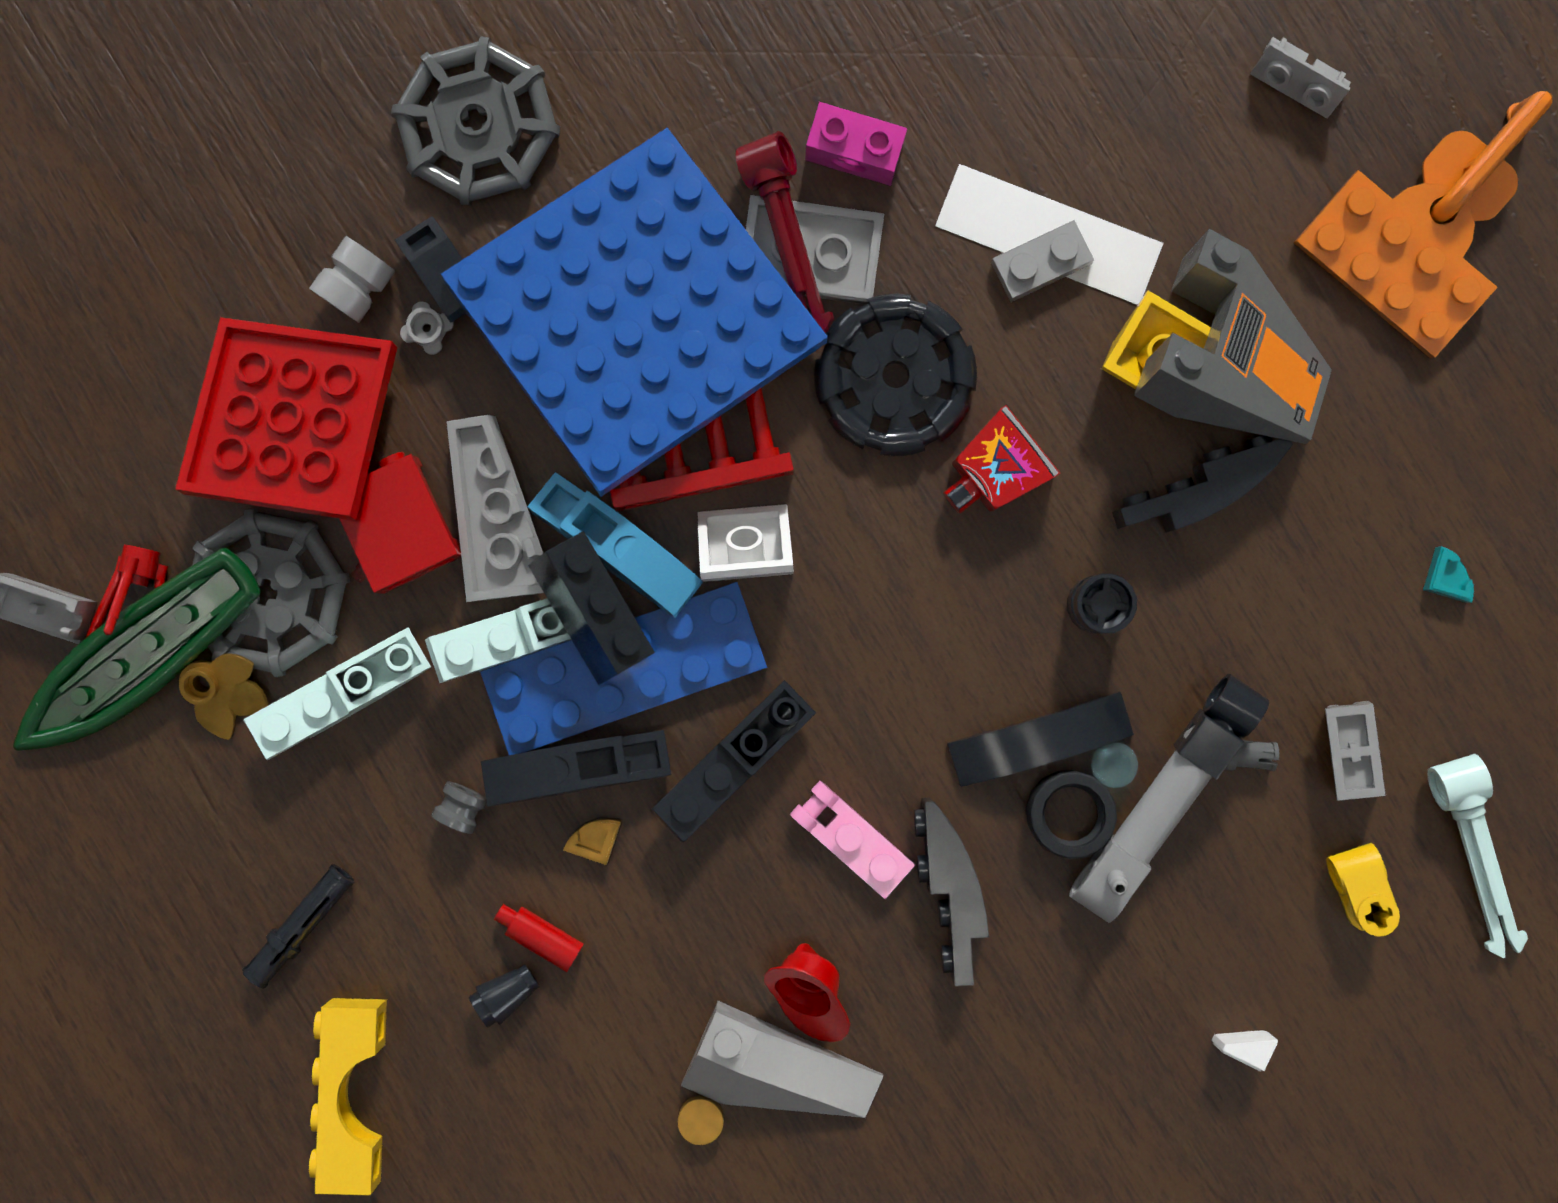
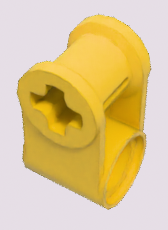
[1326,843,1400,937]

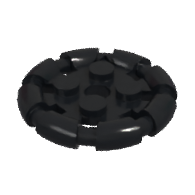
[814,294,977,456]

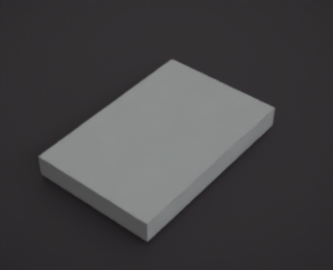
[746,195,884,305]

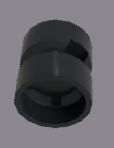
[1067,574,1137,633]

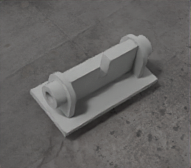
[1250,37,1351,119]

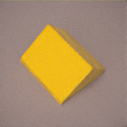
[1101,290,1211,389]

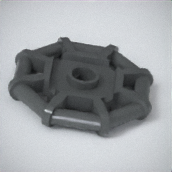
[391,36,561,206]
[192,508,350,677]

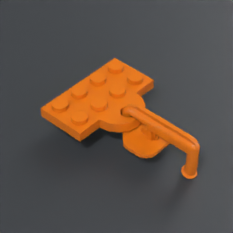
[1294,91,1552,358]

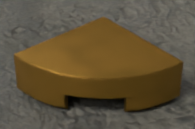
[563,818,622,865]

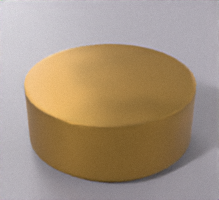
[678,1095,724,1145]

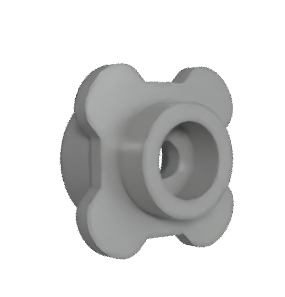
[400,302,454,355]

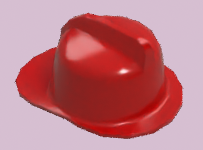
[764,943,850,1042]

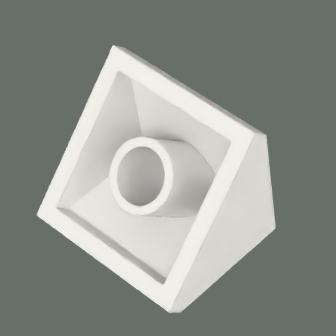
[697,504,794,582]

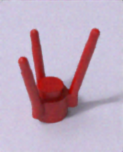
[86,544,168,638]

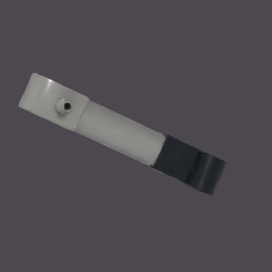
[1069,674,1269,923]

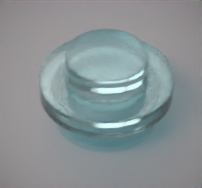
[1091,742,1138,788]

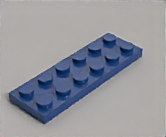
[480,582,767,755]

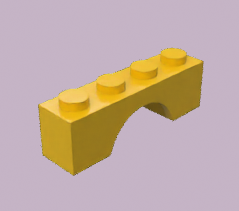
[309,998,387,1195]

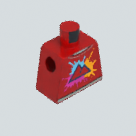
[943,405,1060,514]

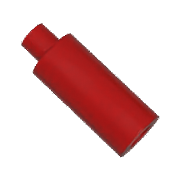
[494,904,584,973]

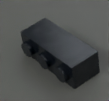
[528,531,655,685]

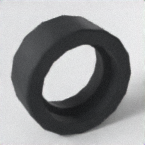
[1026,770,1117,859]

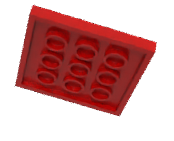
[175,317,398,521]

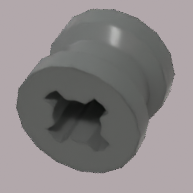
[431,781,487,834]

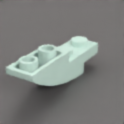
[425,598,572,683]
[243,628,431,760]

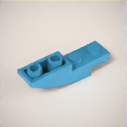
[527,472,703,618]

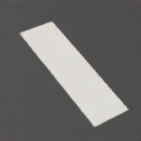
[935,164,1163,305]

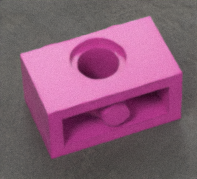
[805,102,907,186]

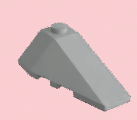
[681,1001,883,1118]

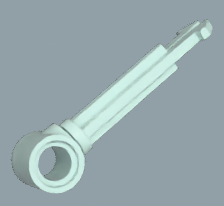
[1427,754,1528,958]

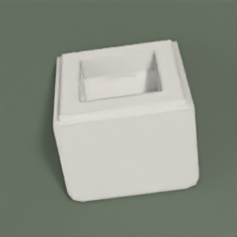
[1211,1030,1278,1072]

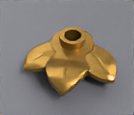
[179,654,268,740]

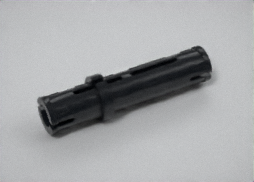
[242,864,355,989]

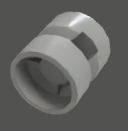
[309,236,395,323]

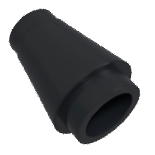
[468,964,540,1028]

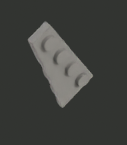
[447,415,544,602]

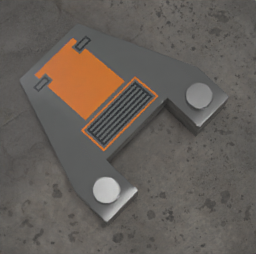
[1134,229,1332,444]

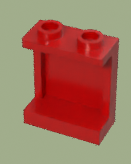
[339,452,462,594]

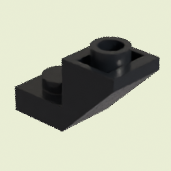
[395,216,467,323]

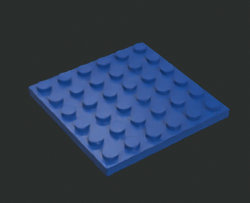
[441,128,828,497]

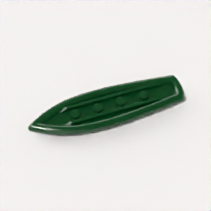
[13,548,261,751]

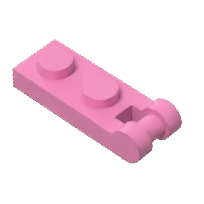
[790,780,915,899]

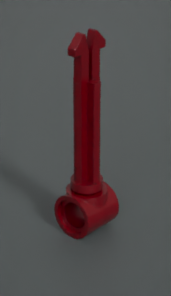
[735,131,834,334]

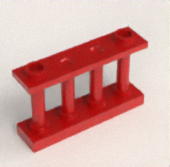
[610,388,794,511]

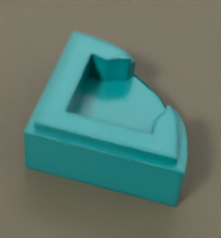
[1423,546,1474,603]

